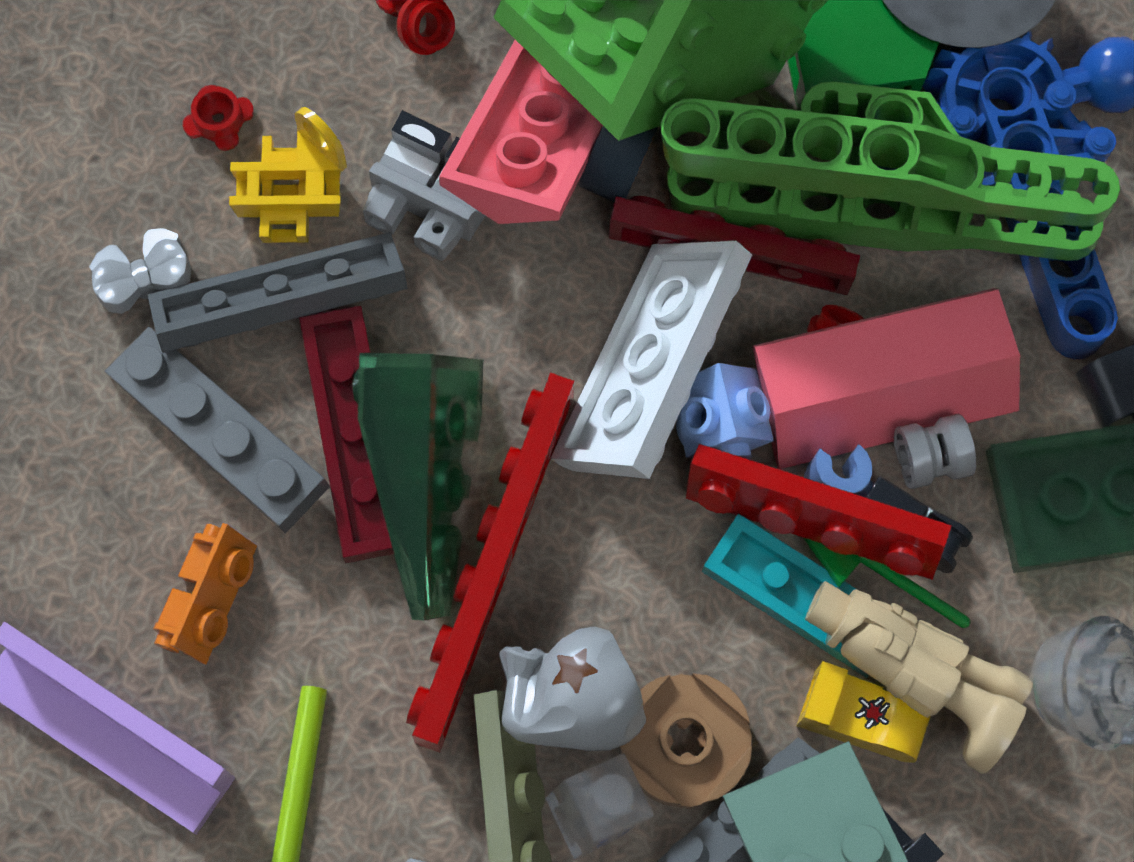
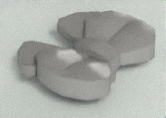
[89,228,191,314]

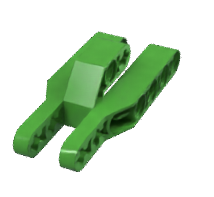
[661,81,1120,261]

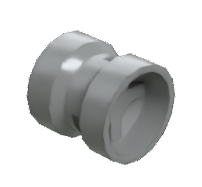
[894,414,976,489]

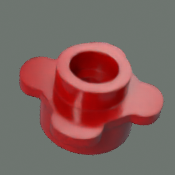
[183,85,254,151]

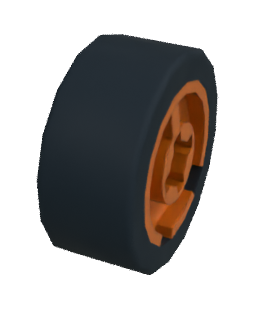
[579,126,659,203]

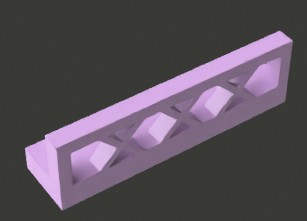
[0,621,235,835]

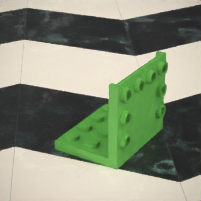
[493,0,828,141]

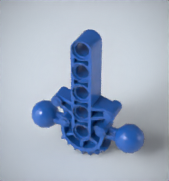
[877,30,1134,360]

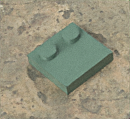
[723,741,908,862]

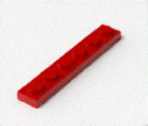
[406,372,575,753]

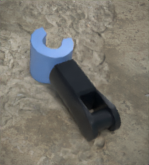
[804,444,973,573]

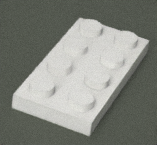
[551,241,752,479]

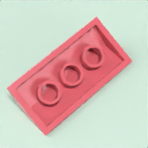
[439,40,603,224]
[752,288,1020,469]

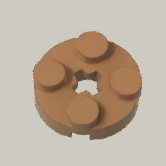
[619,673,752,809]

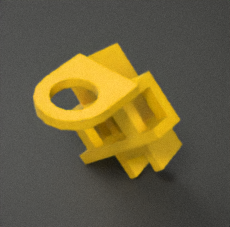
[229,107,347,243]

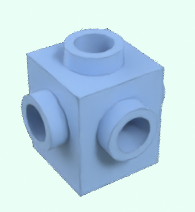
[676,363,774,460]

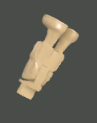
[805,581,1033,774]

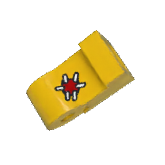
[796,661,931,763]

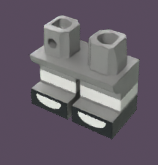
[363,110,486,261]

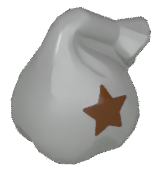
[499,627,646,751]

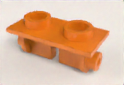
[153,523,257,665]

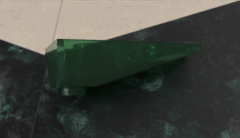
[353,353,484,621]

